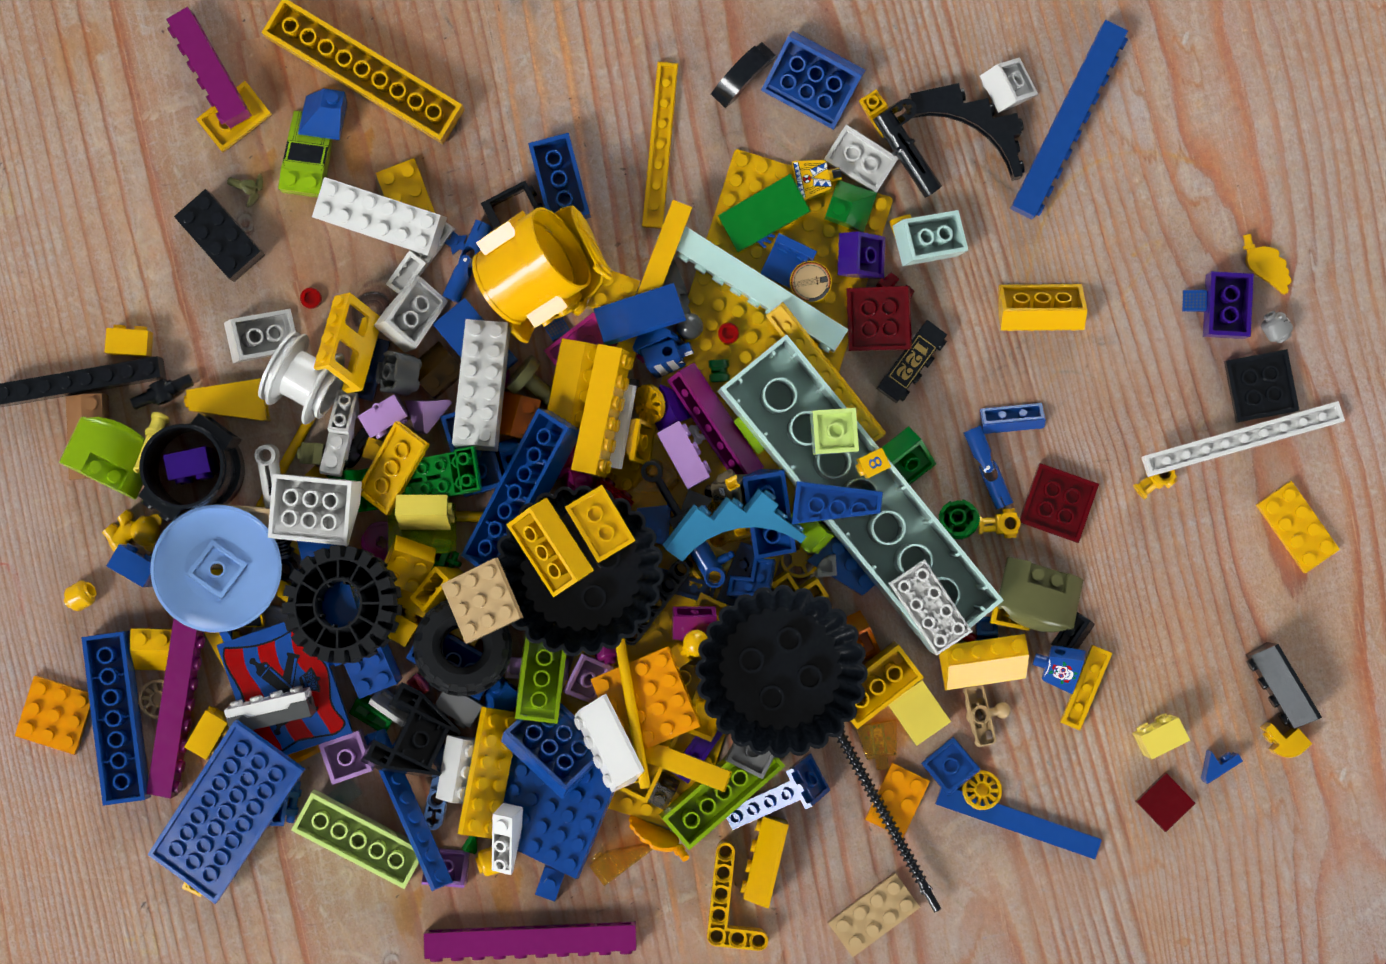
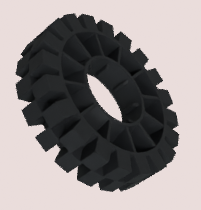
[282,545,402,664]

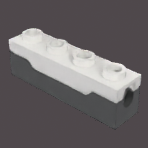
[224,686,317,730]

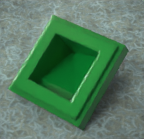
[462,836,478,854]

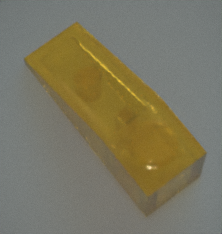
[589,843,653,886]

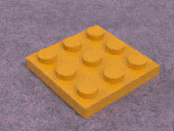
[15,675,91,755]

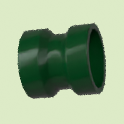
[709,359,730,382]

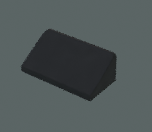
[1051,612,1095,649]

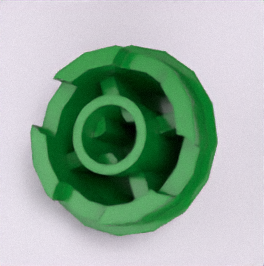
[938,500,980,540]

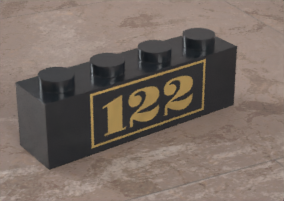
[876,320,947,403]

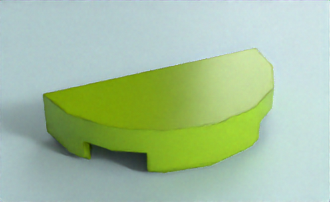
[734,417,764,454]

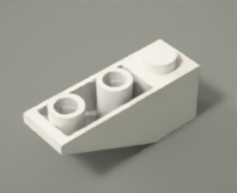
[492,803,523,875]

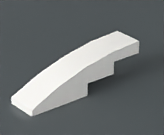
[386,222,455,294]

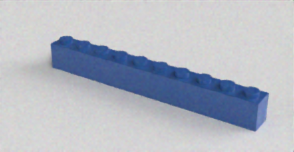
[1010,20,1128,220]

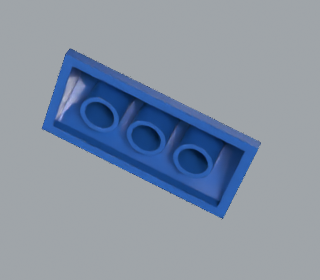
[742,469,796,560]

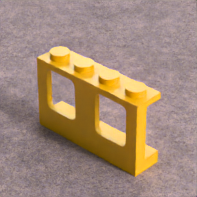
[314,292,380,393]

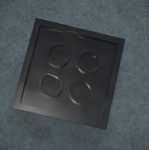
[1224,349,1300,423]

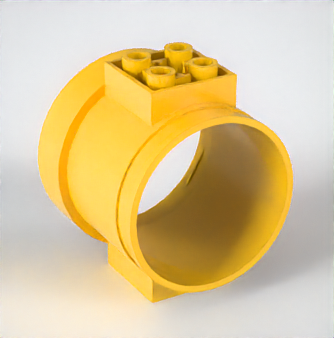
[472,207,591,328]

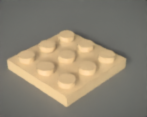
[441,558,523,644]

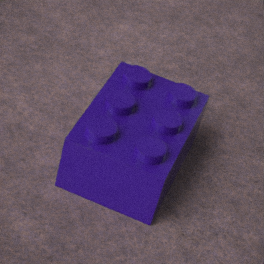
[1203,271,1254,339]

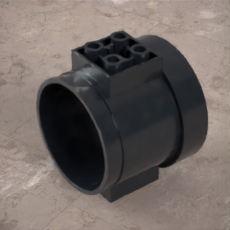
[138,413,245,522]

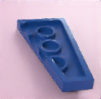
[791,481,883,524]

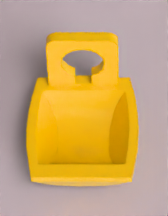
[687,697,717,742]

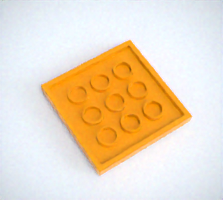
[591,646,702,750]

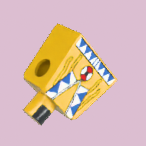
[791,160,842,202]

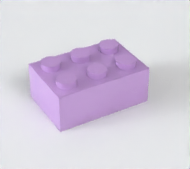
[657,421,711,490]

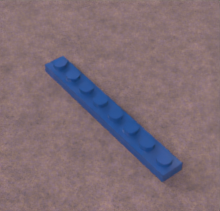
[364,728,453,891]

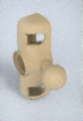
[963,685,1010,747]

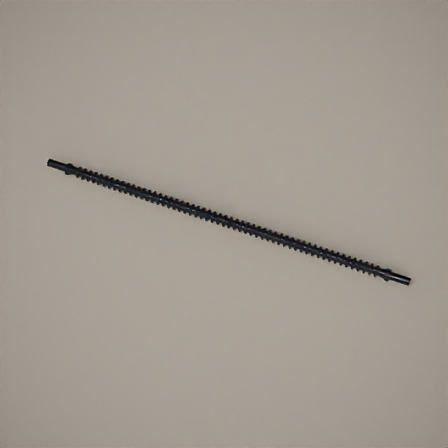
[740,557,941,913]

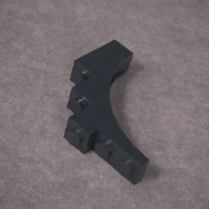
[908,83,1025,181]

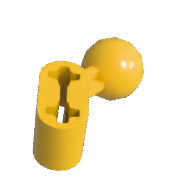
[670,630,708,669]

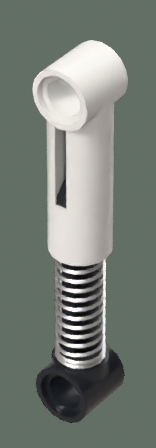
[254,444,298,580]

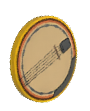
[790,261,832,303]

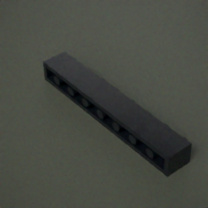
[0,356,167,407]

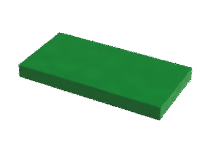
[718,174,811,252]

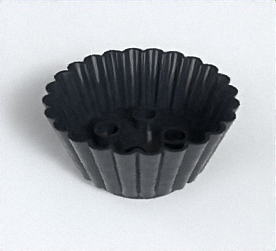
[496,485,664,656]
[695,585,868,758]

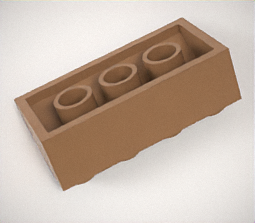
[66,393,109,480]

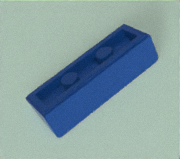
[980,403,1046,434]

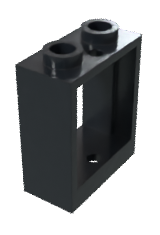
[481,181,544,229]

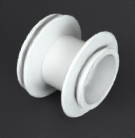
[258,331,345,425]

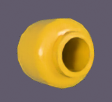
[64,580,97,611]
[475,847,500,876]

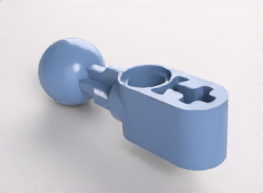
[424,743,448,830]

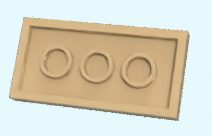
[828,872,921,957]

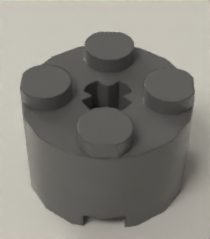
[376,350,422,396]

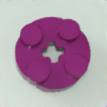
[361,521,403,561]

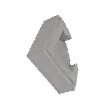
[816,554,837,577]

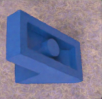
[1201,750,1243,784]

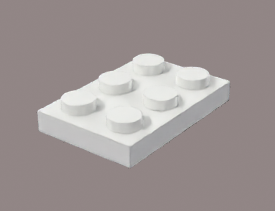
[824,125,898,193]

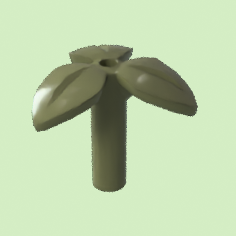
[227,174,263,208]

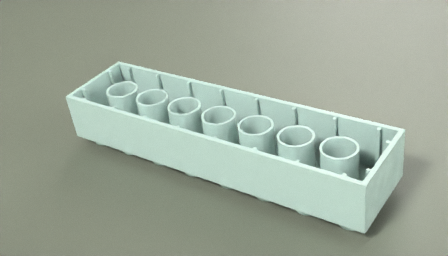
[717,334,1004,655]

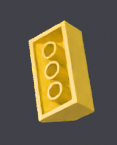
[998,284,1087,331]
[547,338,597,428]
[506,498,594,597]
[939,634,1029,690]
[851,641,924,729]
[740,815,789,908]

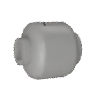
[1261,311,1293,343]

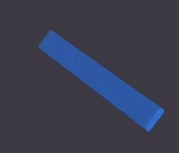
[935,787,1102,859]

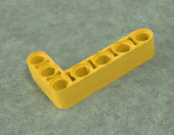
[707,840,768,951]

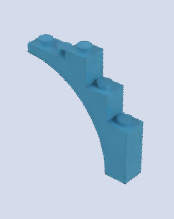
[663,488,807,562]

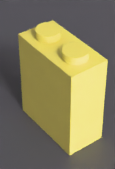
[395,495,455,530]
[888,680,951,746]

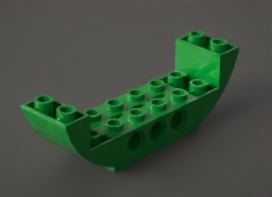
[328,446,482,513]

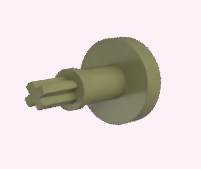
[505,355,552,405]

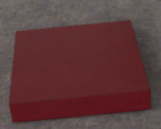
[1135,772,1196,832]

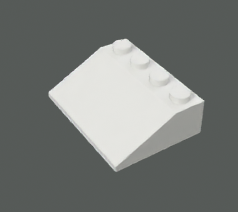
[268,474,362,546]

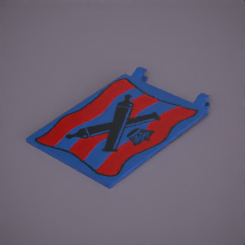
[217,622,353,755]

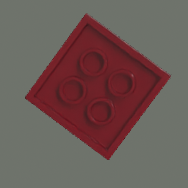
[846,286,912,351]
[1019,463,1099,543]

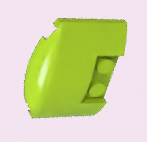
[58,417,145,500]

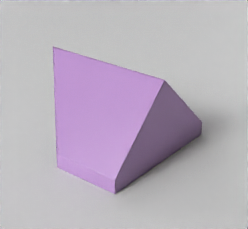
[404,399,452,434]

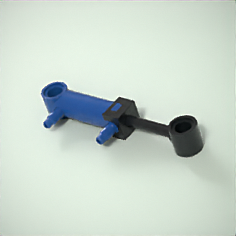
[641,459,735,588]

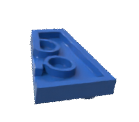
[806,536,875,596]

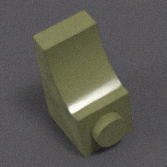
[297,442,326,466]

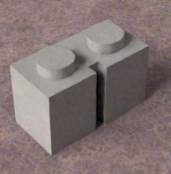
[435,692,484,729]

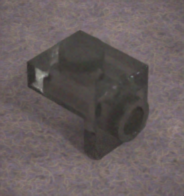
[648,772,680,810]

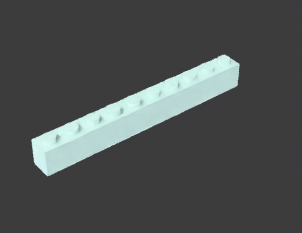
[657,227,848,353]

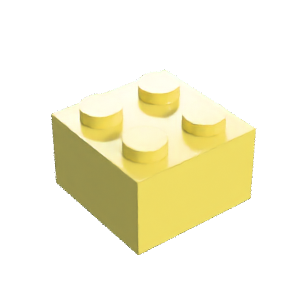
[1132,713,1190,759]

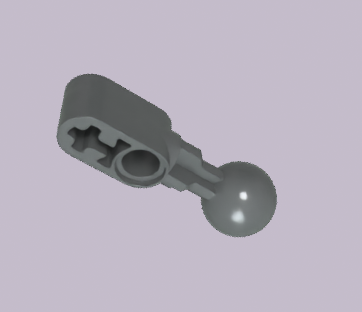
[663,258,703,340]

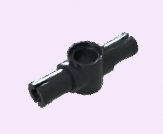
[130,374,194,410]

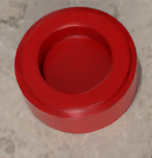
[300,288,322,309]
[718,323,739,344]

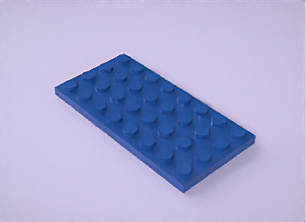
[147,719,306,904]

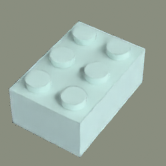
[892,210,968,266]

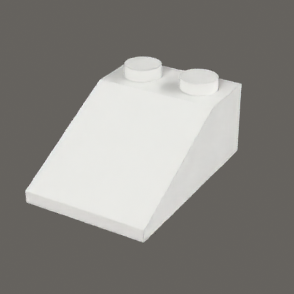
[374,274,448,352]
[224,309,295,364]

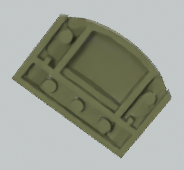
[997,557,1084,632]

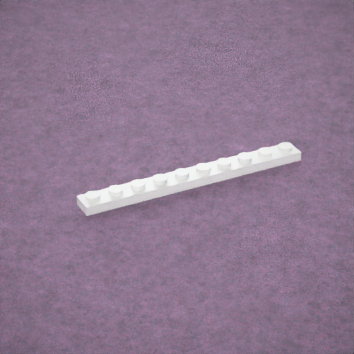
[1141,401,1345,477]

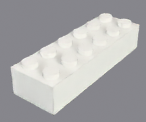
[312,177,447,257]
[452,319,511,452]

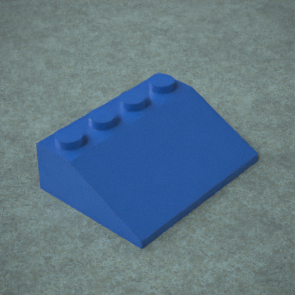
[761,31,866,130]
[501,702,595,799]

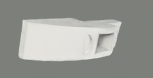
[319,390,358,477]

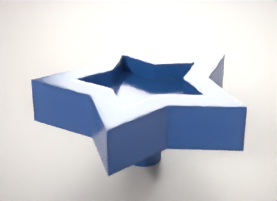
[445,231,467,255]

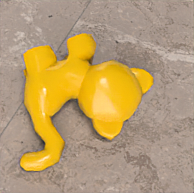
[102,509,163,577]

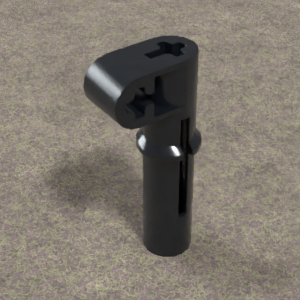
[873,99,942,198]

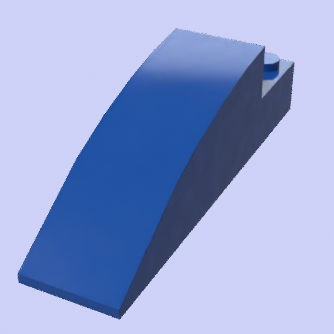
[297,541,403,699]

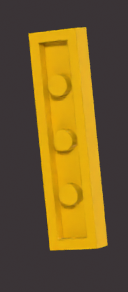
[1060,645,1112,731]

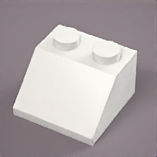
[980,58,1038,113]

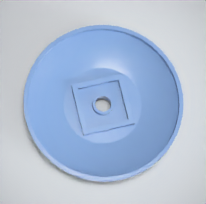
[150,505,282,633]

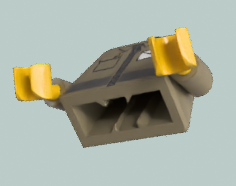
[704,469,748,537]

